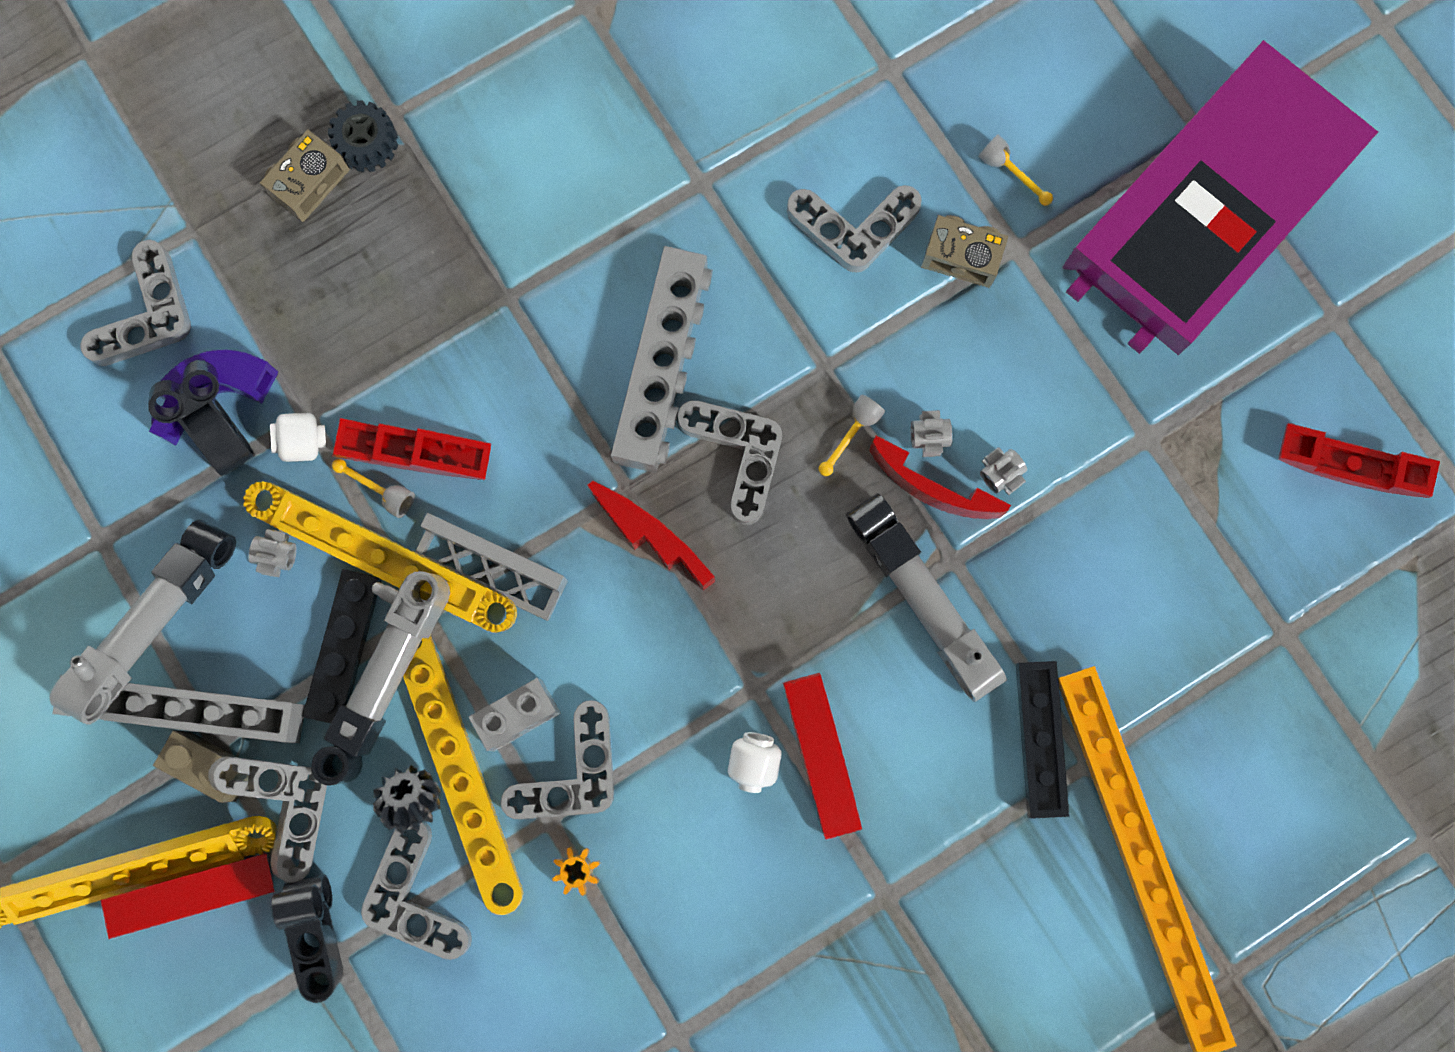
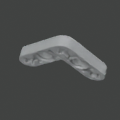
[787,185,922,273]
[80,240,191,366]
[678,401,782,525]
[501,700,614,819]
[208,757,327,883]
[361,821,472,960]

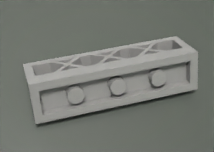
[415,513,568,621]

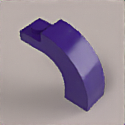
[149,350,279,446]

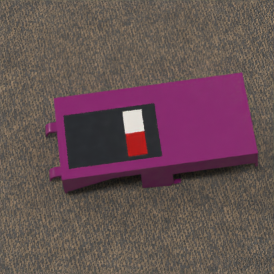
[1062,40,1378,355]

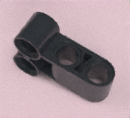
[148,360,255,476]
[271,874,343,1003]

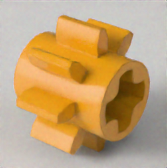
[552,847,601,896]

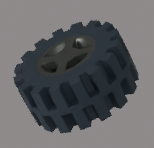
[328,100,398,172]

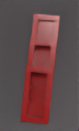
[332,418,492,480]
[587,481,715,591]
[783,673,863,840]
[101,854,275,939]

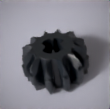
[373,765,441,835]

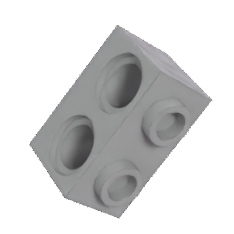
[469,678,561,752]

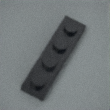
[302,569,382,723]
[1016,661,1070,819]

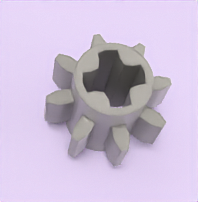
[911,410,952,457]
[980,447,1027,495]
[249,529,297,578]

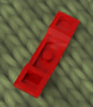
[1278,423,1440,498]
[869,435,1011,519]

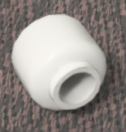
[270,413,326,462]
[728,732,781,793]

